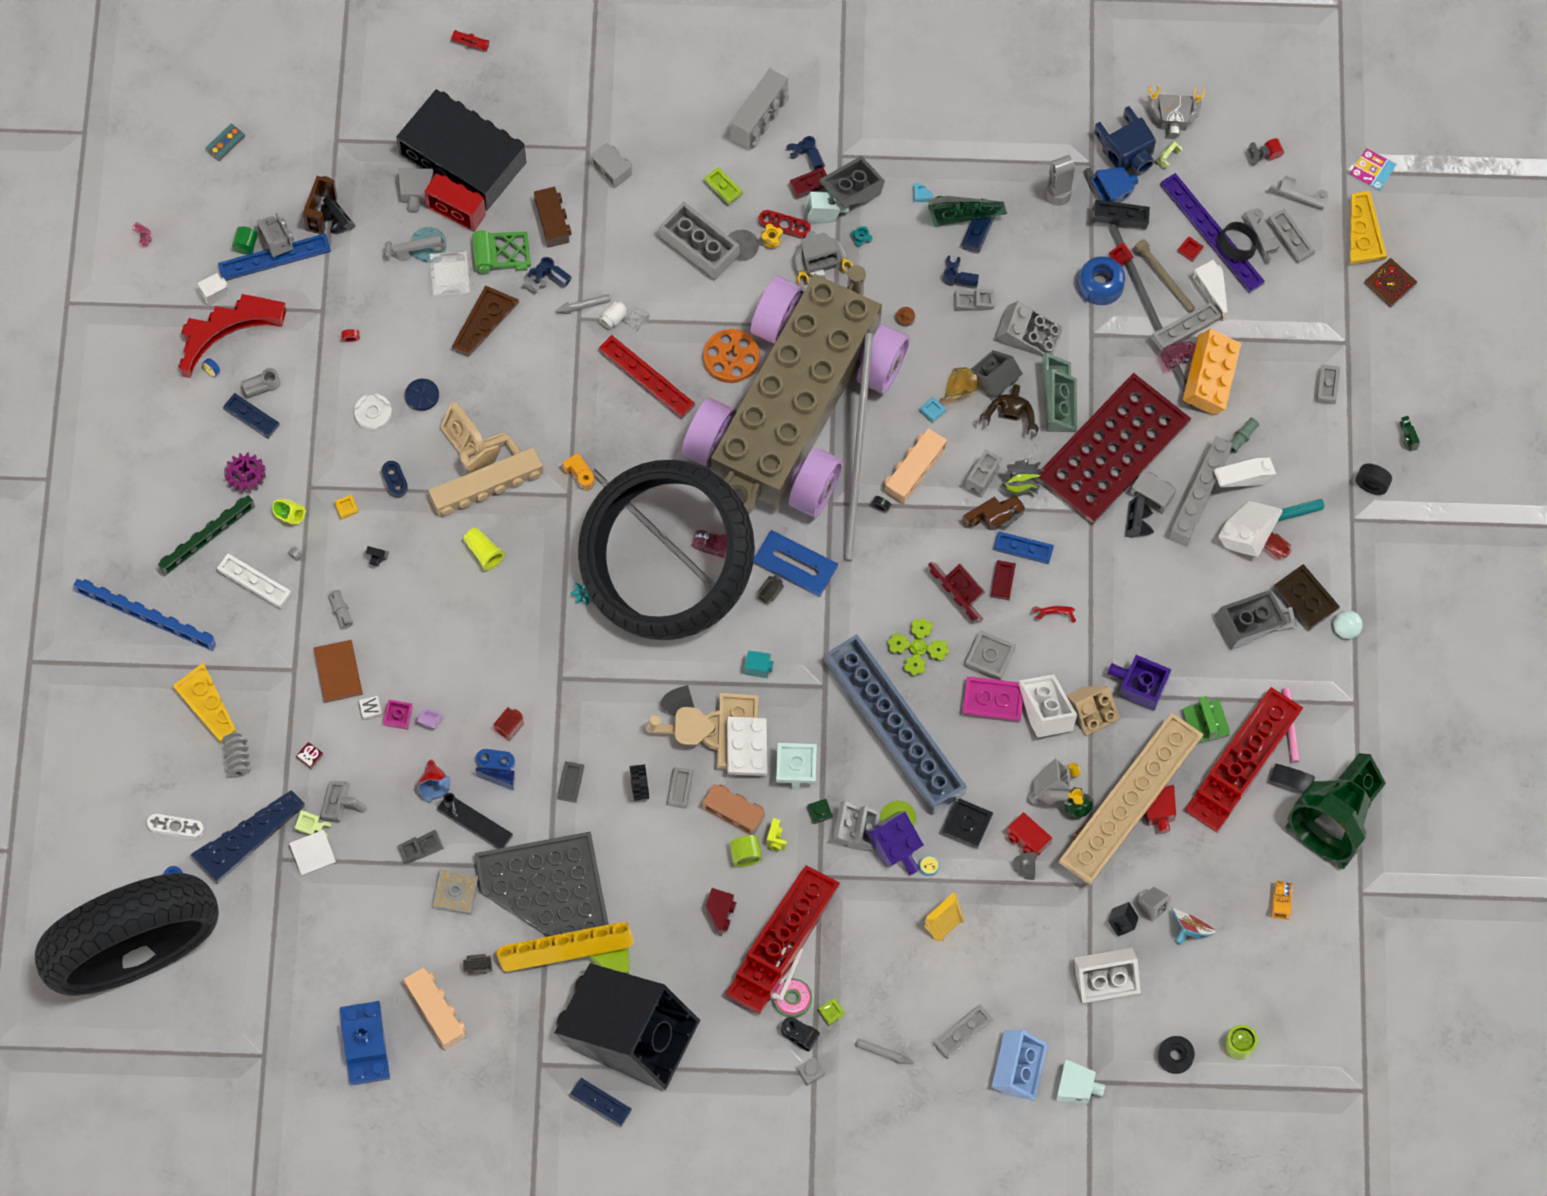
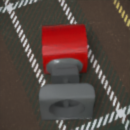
[1247,138,1284,165]

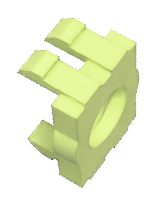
[1155,141,1182,168]

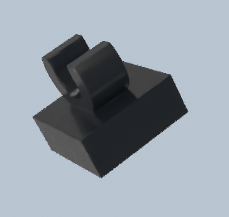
[366,546,389,567]

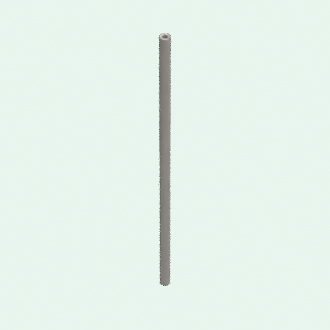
[845,333,873,560]

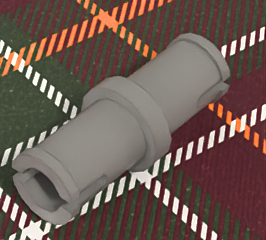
[328,590,353,628]

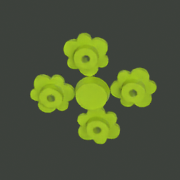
[888,618,949,676]

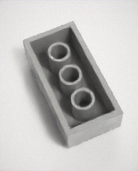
[731,68,789,151]
[659,201,740,280]

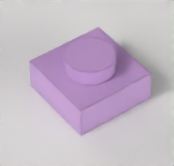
[417,708,443,728]

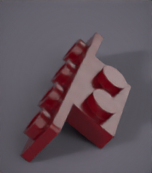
[928,562,985,622]

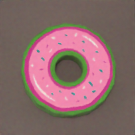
[773,978,813,1018]

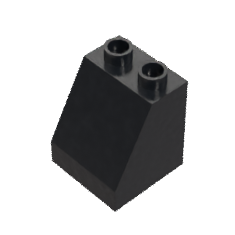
[554,963,700,1090]

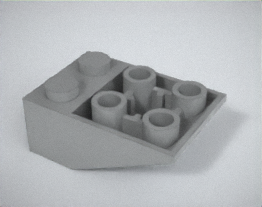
[996,301,1064,357]

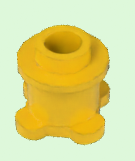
[761,224,783,248]

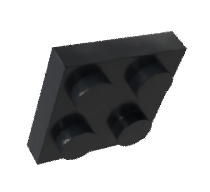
[942,797,993,849]

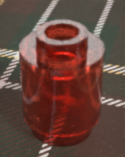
[1265,532,1292,559]

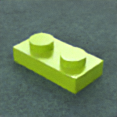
[704,167,743,205]

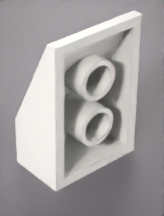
[1218,501,1283,557]
[1019,674,1077,737]

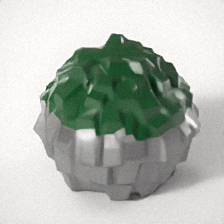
[1062,787,1094,818]

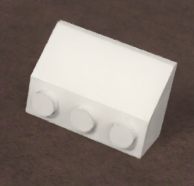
[1074,948,1141,1003]

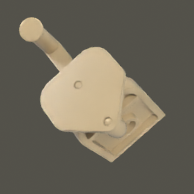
[440,402,521,472]

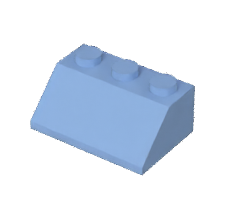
[992,1030,1048,1101]

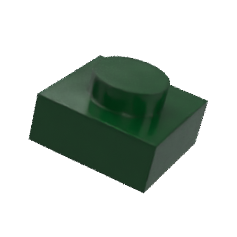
[808,799,833,824]

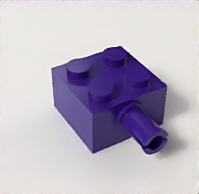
[1107,655,1172,710]
[866,811,924,875]

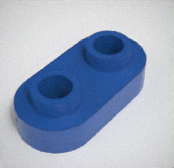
[476,749,515,772]

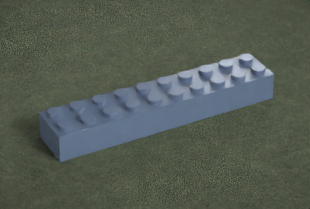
[825,634,967,815]

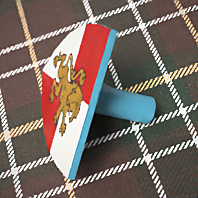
[1172,909,1217,944]

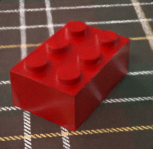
[425,174,486,232]

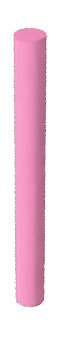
[1282,688,1299,763]

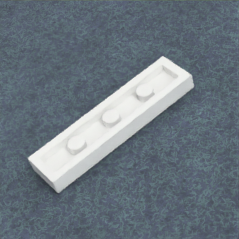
[217,554,292,609]

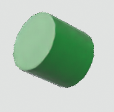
[232,226,258,254]

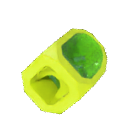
[272,498,306,524]

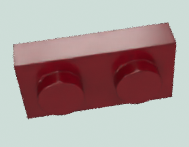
[789,167,827,198]

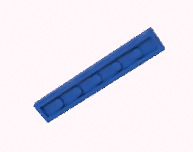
[218,233,331,281]

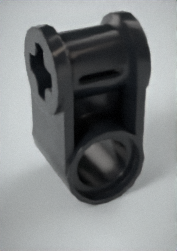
[781,1017,820,1051]

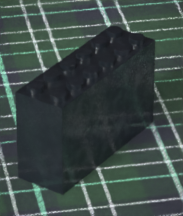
[396,89,527,211]

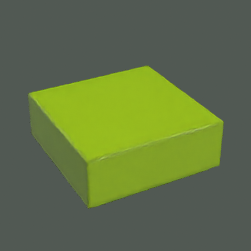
[818,998,845,1026]

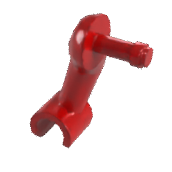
[1032,606,1076,623]

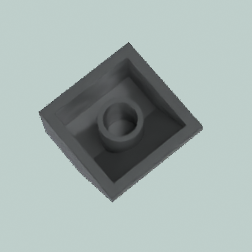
[966,350,1023,397]

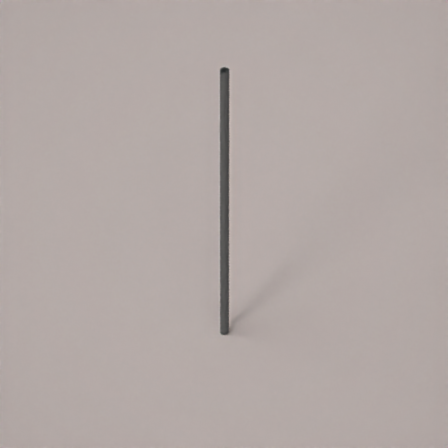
[1084,168,1193,407]

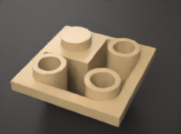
[1066,685,1120,736]

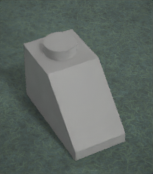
[1137,886,1171,922]

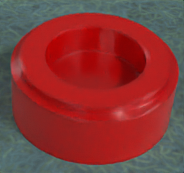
[341,329,360,342]

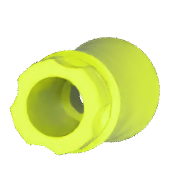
[463,527,505,571]

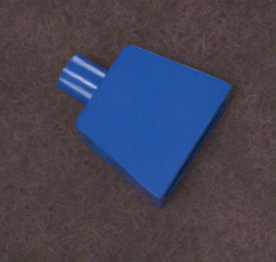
[1091,167,1138,203]

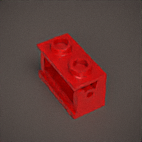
[1007,812,1053,860]

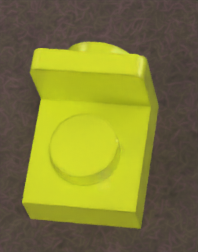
[766,818,787,851]

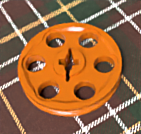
[703,329,760,383]

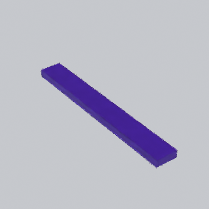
[1160,173,1265,294]

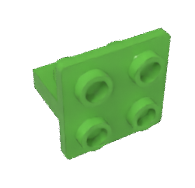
[1183,696,1230,743]

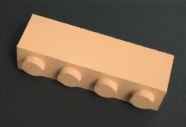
[884,428,947,504]
[403,967,466,1050]

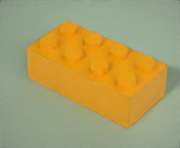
[1183,328,1241,415]

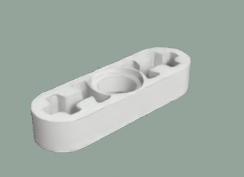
[147,814,204,840]

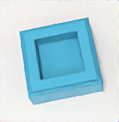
[920,397,946,423]

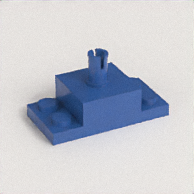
[340,1001,390,1086]

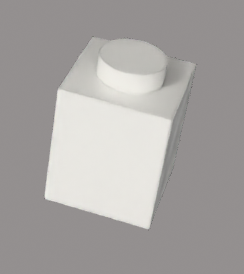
[197,273,228,306]

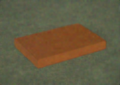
[314,640,363,703]

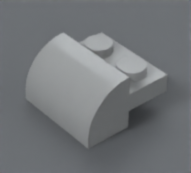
[833,801,881,850]

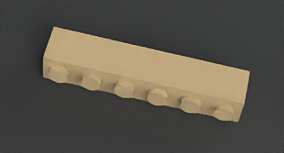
[429,447,543,516]

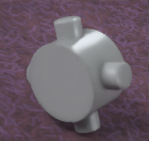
[289,547,303,560]

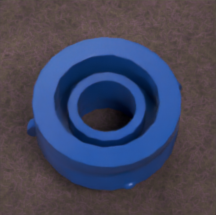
[1078,256,1126,305]

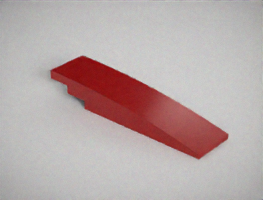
[1185,687,1304,833]
[726,865,840,1014]

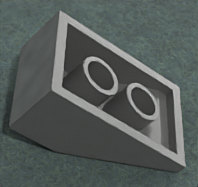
[819,156,885,207]
[1215,590,1288,649]

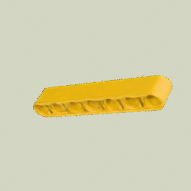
[496,922,634,972]

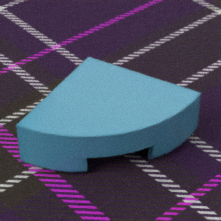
[914,183,933,202]

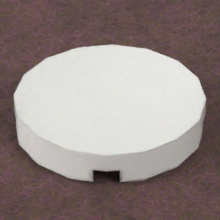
[354,394,392,430]

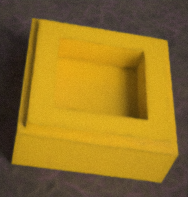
[334,494,359,520]

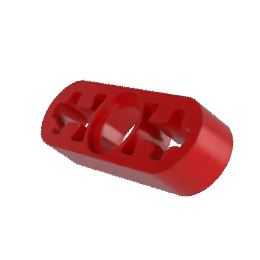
[759,210,811,239]

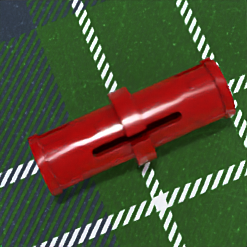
[451,30,490,51]

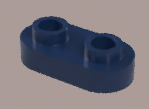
[382,461,408,497]

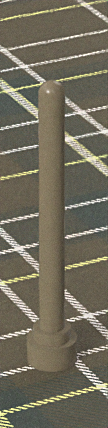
[1133,239,1195,312]

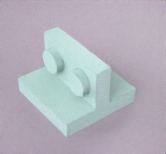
[776,743,817,789]

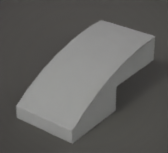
[954,289,995,311]

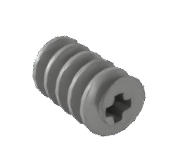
[223,733,251,777]

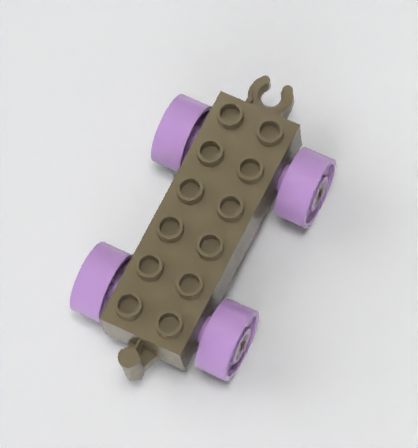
[681,265,910,518]

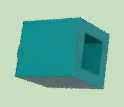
[745,650,774,678]

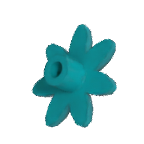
[571,583,591,605]

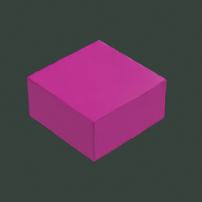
[384,700,413,730]

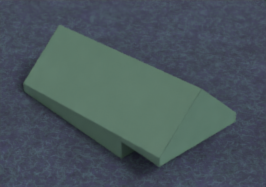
[1042,353,1077,432]

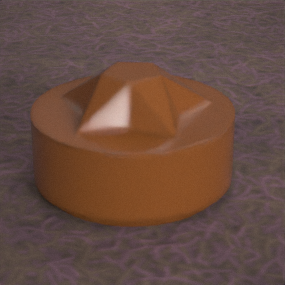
[896,307,915,326]

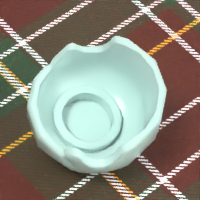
[1333,610,1363,639]

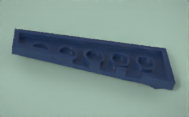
[191,790,305,883]

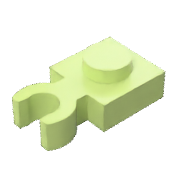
[294,810,331,837]

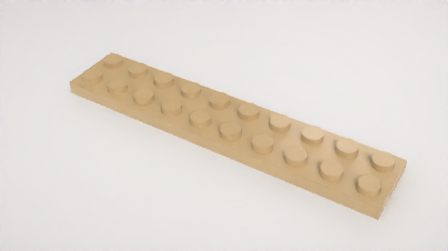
[1059,713,1204,885]

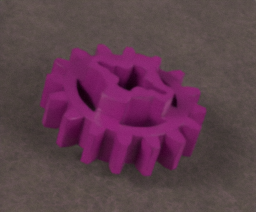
[224,452,266,493]

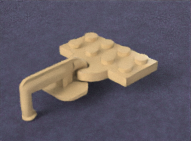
[646,693,758,769]

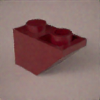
[706,888,737,936]

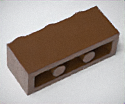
[534,186,572,248]

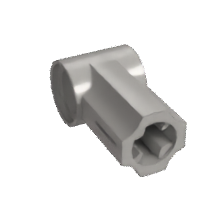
[241,368,281,397]

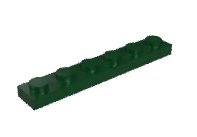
[158,495,255,576]

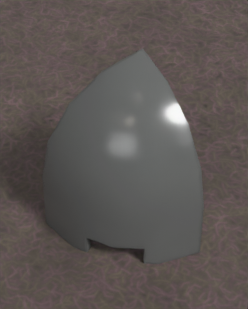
[661,685,695,715]
[1013,852,1035,880]

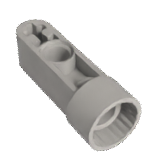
[1045,155,1075,206]

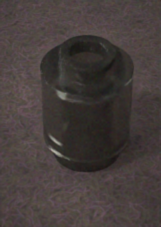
[757,575,784,605]
[463,954,492,975]

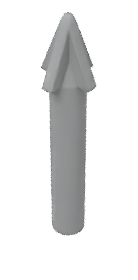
[556,294,611,313]
[857,1039,914,1063]

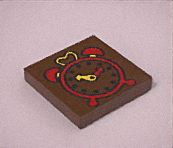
[1364,257,1417,307]

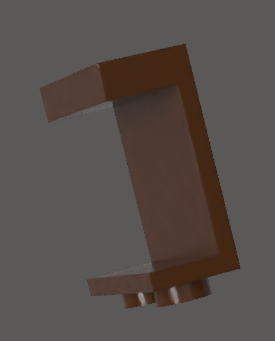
[303,176,338,235]

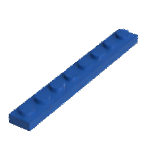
[73,579,216,651]

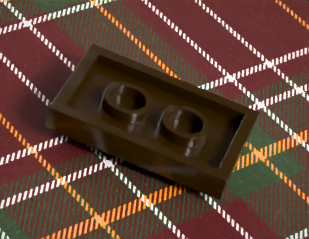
[1273,564,1340,630]

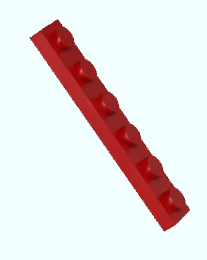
[599,335,695,419]

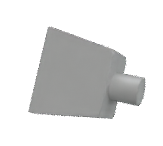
[398,168,434,211]

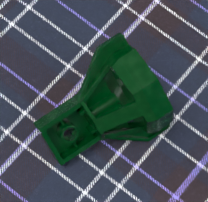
[1285,753,1386,869]

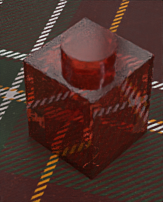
[493,707,524,742]

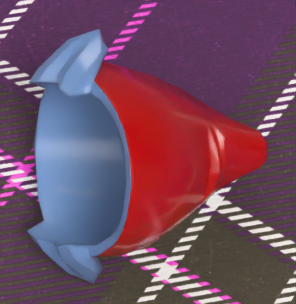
[418,759,451,802]

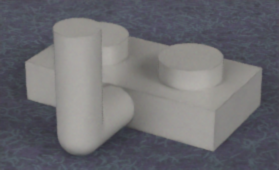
[321,781,367,821]

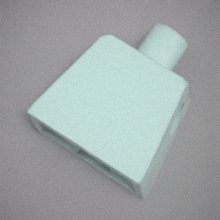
[804,192,849,225]
[1056,1060,1105,1104]

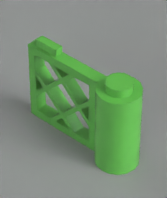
[472,230,531,274]

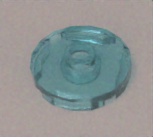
[410,227,447,263]

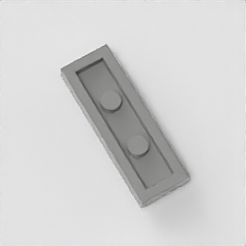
[1268,208,1315,262]
[935,1005,993,1059]

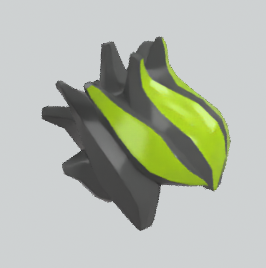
[1001,459,1044,495]

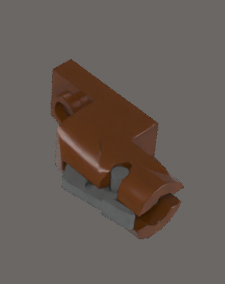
[962,496,1025,530]

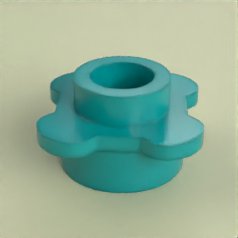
[851,226,872,246]

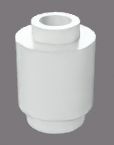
[600,302,627,329]

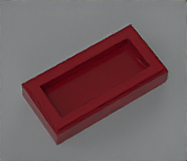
[991,560,1016,600]

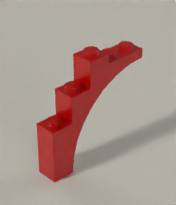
[179,294,287,378]

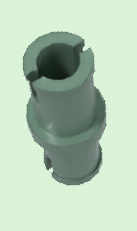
[1231,417,1259,453]

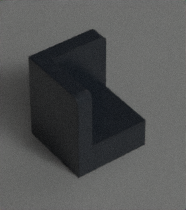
[1108,902,1139,936]

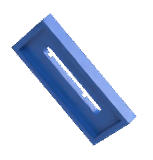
[753,530,838,597]

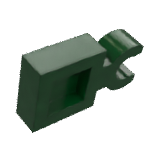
[1399,416,1420,452]

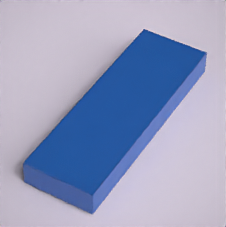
[993,531,1054,565]

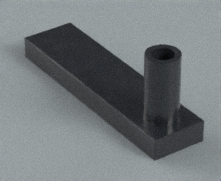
[437,793,513,849]

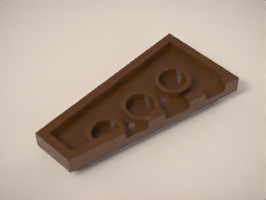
[452,285,519,356]

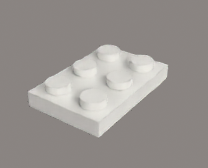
[727,717,767,776]

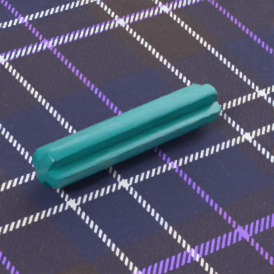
[1277,499,1324,522]

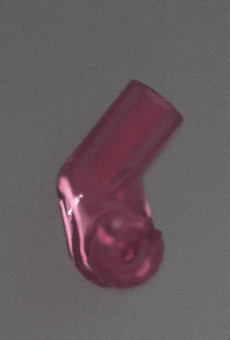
[132,222,152,247]

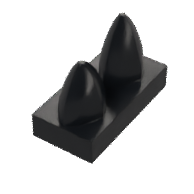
[320,195,356,233]
[1125,496,1154,538]

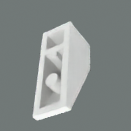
[1193,260,1228,321]
[1214,458,1276,487]

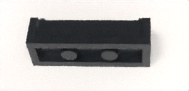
[1092,200,1150,230]

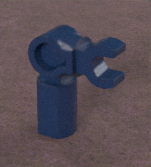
[786,136,825,170]
[943,255,979,287]
[527,257,572,288]

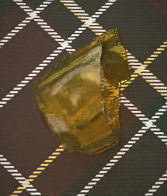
[940,367,978,402]

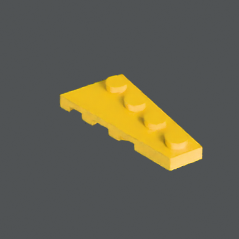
[1350,191,1387,265]
[173,662,236,744]

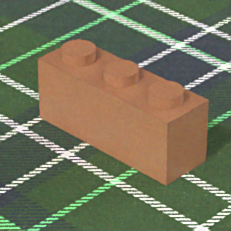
[702,783,765,835]

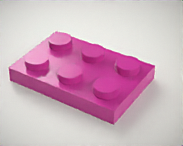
[963,676,1023,722]

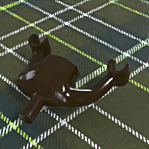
[979,384,1039,436]

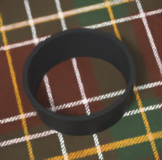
[1218,222,1259,261]

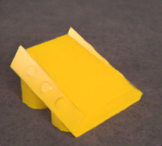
[924,893,964,941]

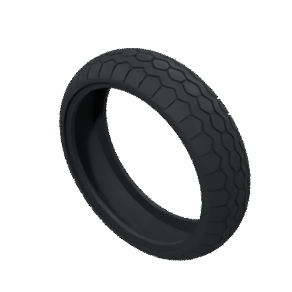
[578,460,755,640]
[35,873,219,996]

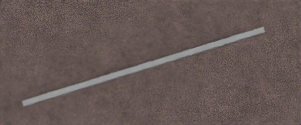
[592,468,715,589]

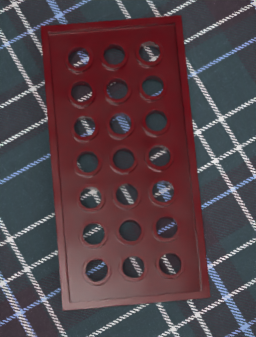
[1038,373,1191,524]

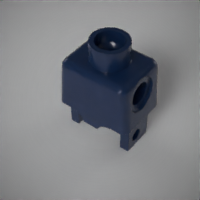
[1094,106,1156,174]

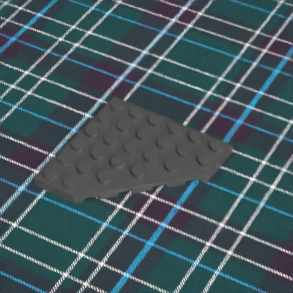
[474,831,609,936]

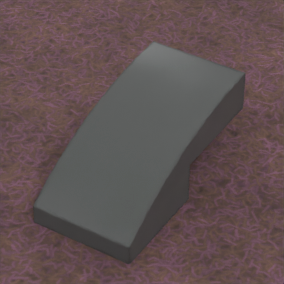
[398,830,444,863]

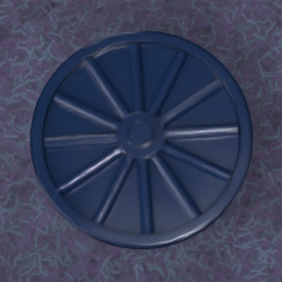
[405,378,439,411]

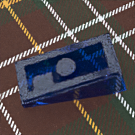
[475,767,516,790]

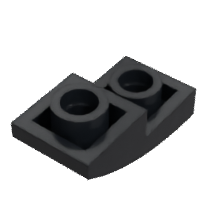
[1269,763,1315,793]

